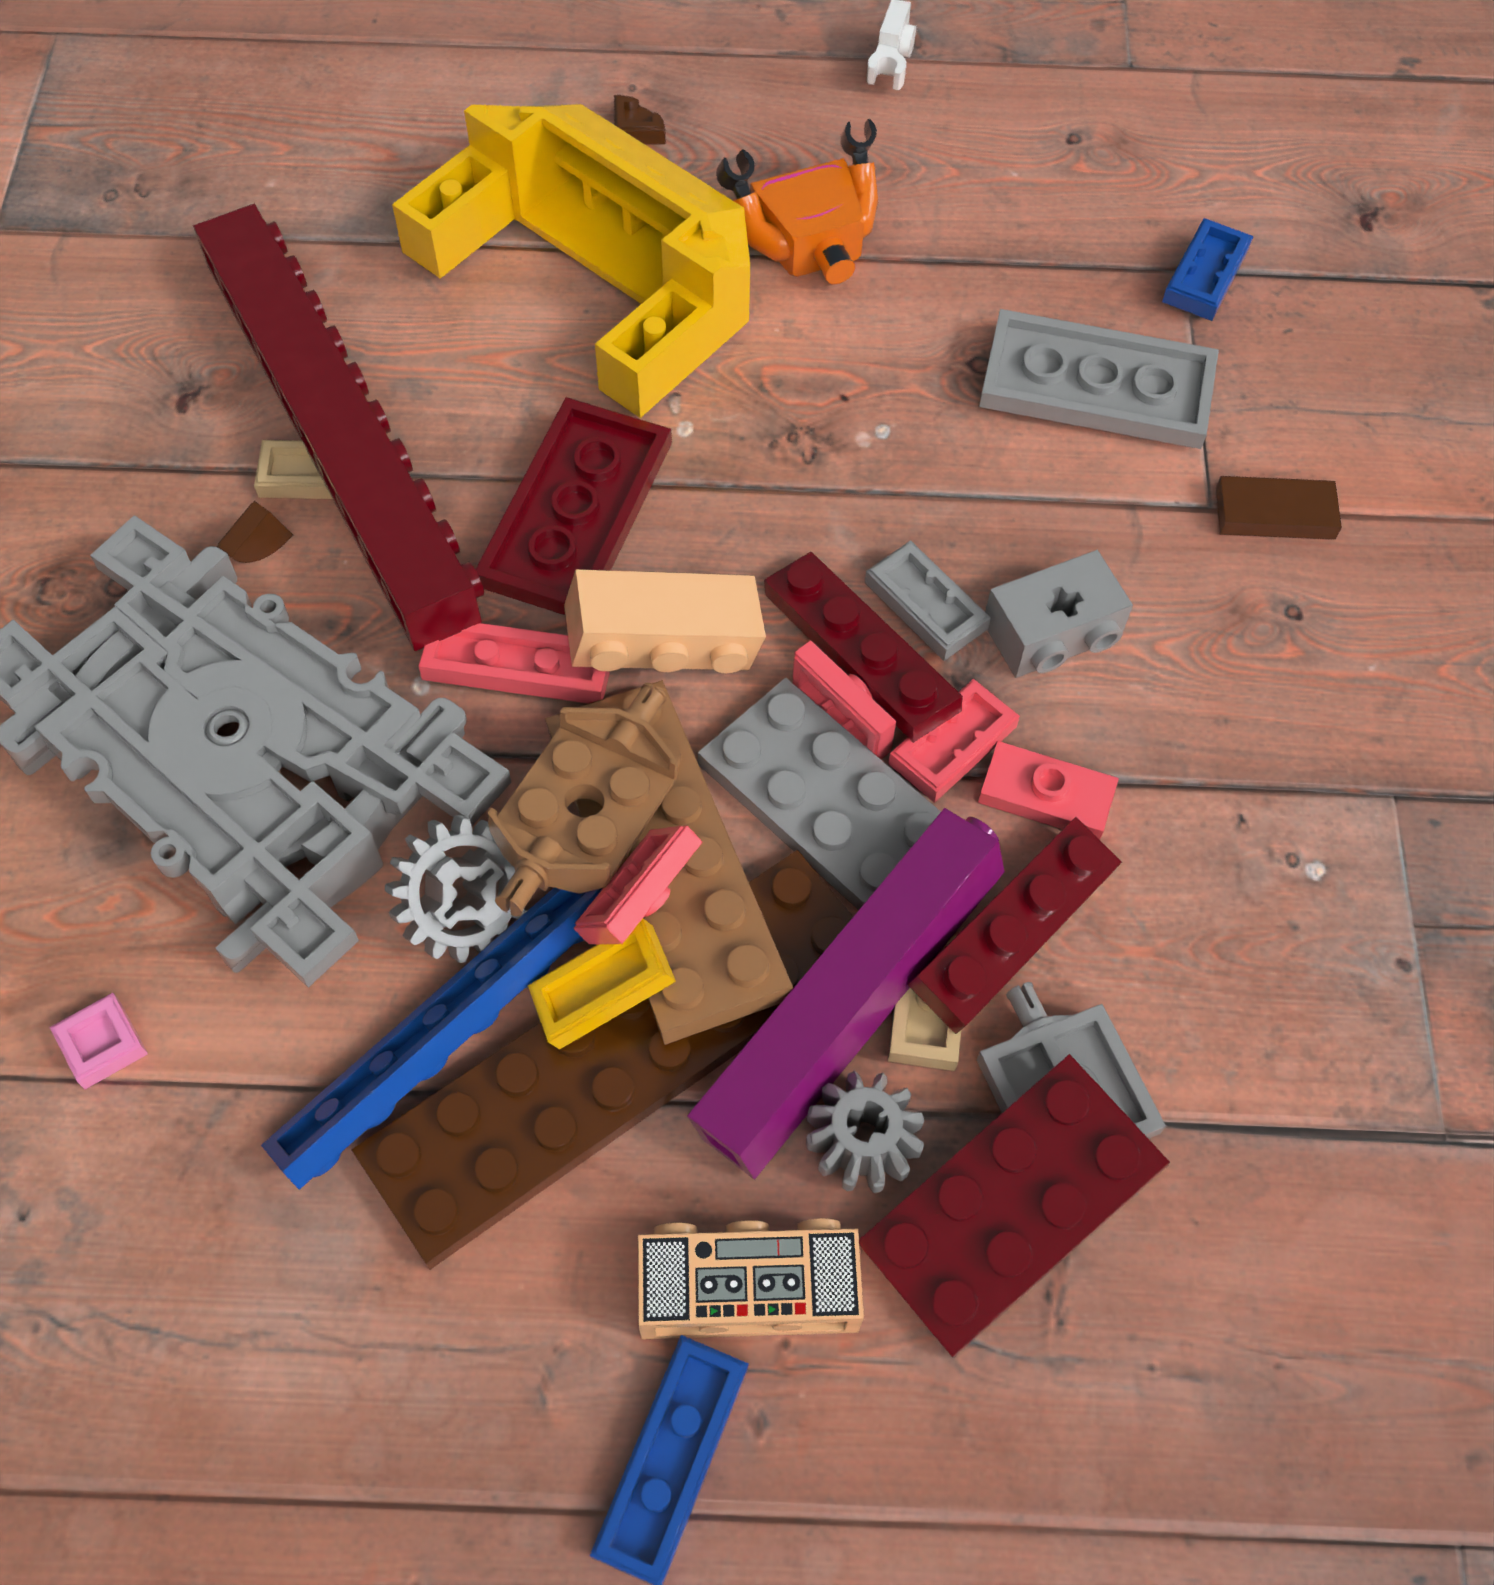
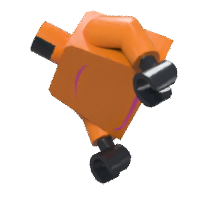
[716,119,878,284]

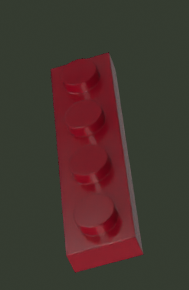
[764,551,963,743]
[908,817,1122,1034]

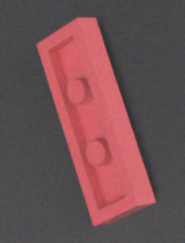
[419,623,610,704]

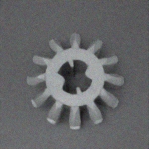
[806,1070,924,1193]

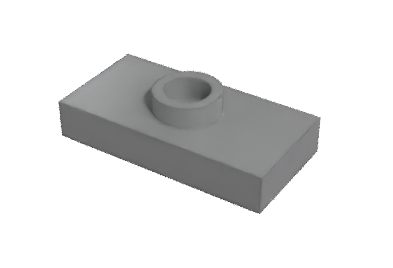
[865,540,991,661]

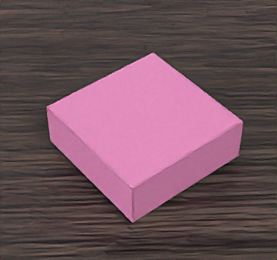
[50,993,148,1089]

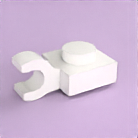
[867,0,916,90]

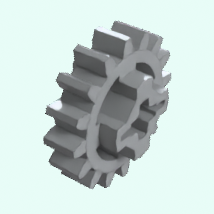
[385,815,527,963]

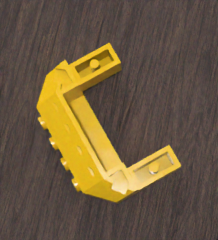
[392,104,750,418]

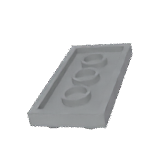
[979,309,1219,449]
[698,678,941,910]

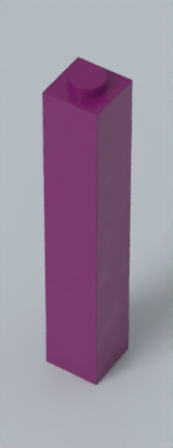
[687,808,1005,1180]

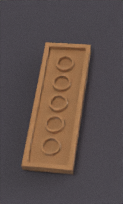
[545,680,793,1045]

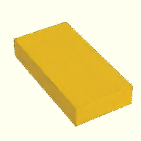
[528,918,676,1049]

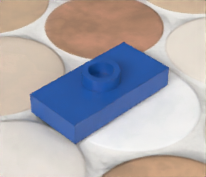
[1162,218,1254,321]

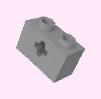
[985,550,1133,678]

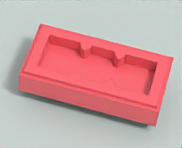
[792,640,896,759]
[888,679,1020,803]
[978,741,1119,840]
[573,826,702,945]

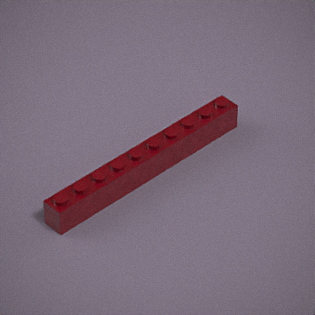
[193,203,485,652]

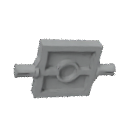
[977,982,1166,1197]

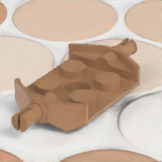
[488,683,678,917]

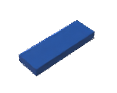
[590,1335,749,1585]

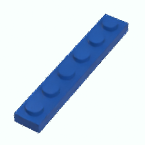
[261,888,602,1190]

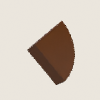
[614,95,666,145]
[217,501,293,563]

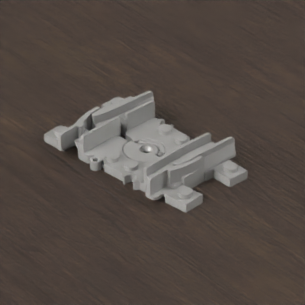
[0,515,512,987]

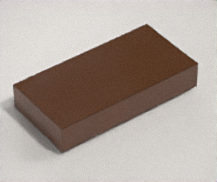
[1216,476,1342,540]

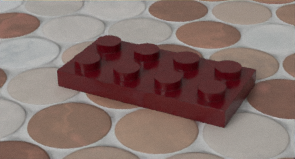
[475,397,672,615]
[859,1054,1170,1358]

